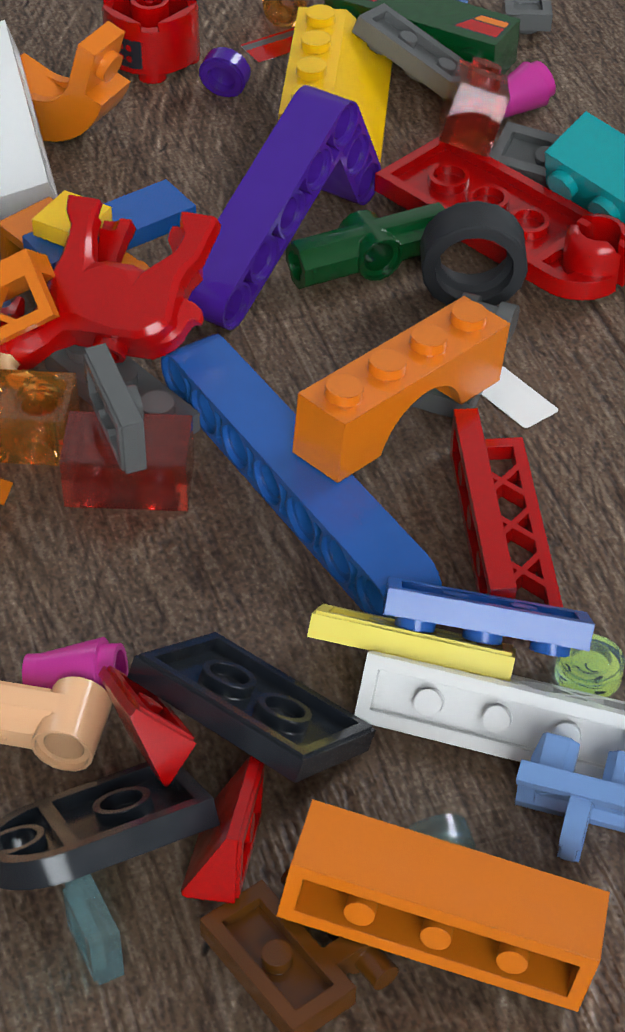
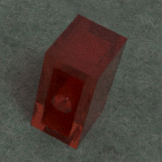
[439,57,510,157]
[59,411,194,511]

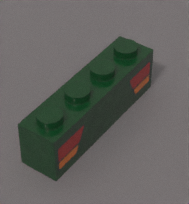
[324,0,520,83]

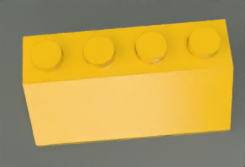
[278,4,393,165]

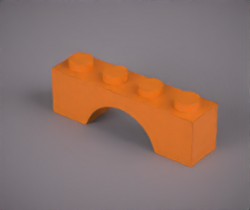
[292,296,510,483]

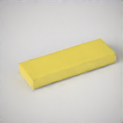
[307,604,516,681]

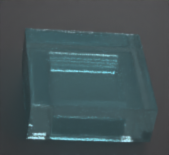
[63,874,125,985]

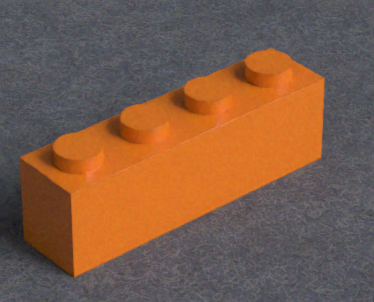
[276,799,610,1012]

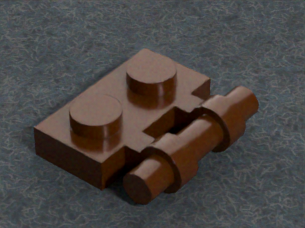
[200,867,399,1032]

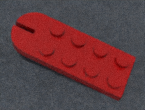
[375,132,625,300]

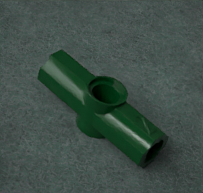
[286,202,452,289]

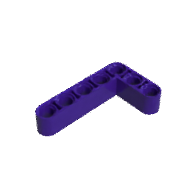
[188,85,381,330]

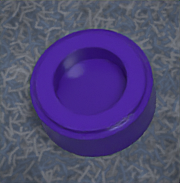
[199,47,251,97]

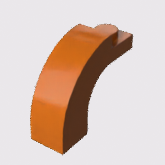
[20,21,131,142]

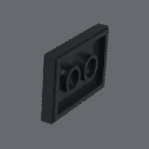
[127,632,376,783]

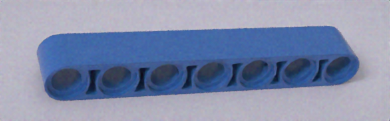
[161,334,442,619]

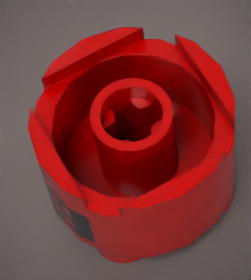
[102,0,200,84]

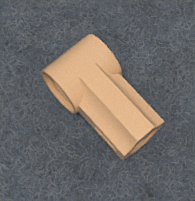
[0,677,112,772]

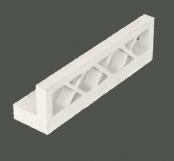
[354,650,625,779]

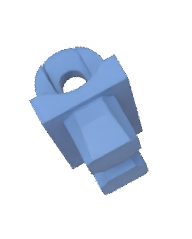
[515,732,625,863]

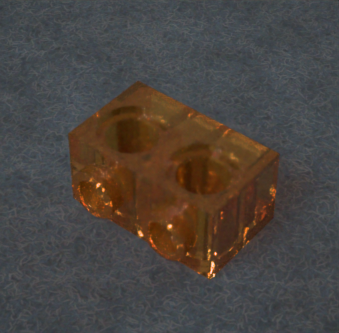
[0,369,81,467]

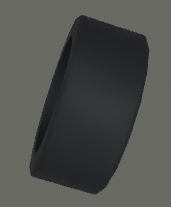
[420,201,528,305]

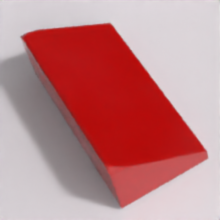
[98,665,197,786]
[181,755,265,904]

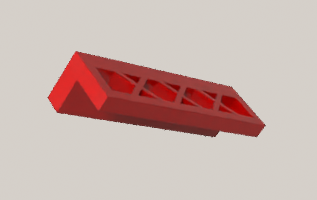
[450,408,563,608]

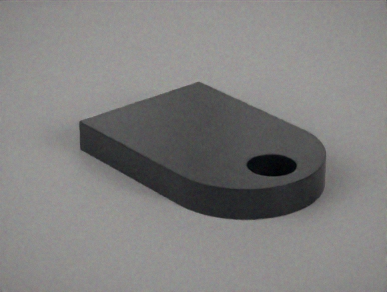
[0,762,220,890]

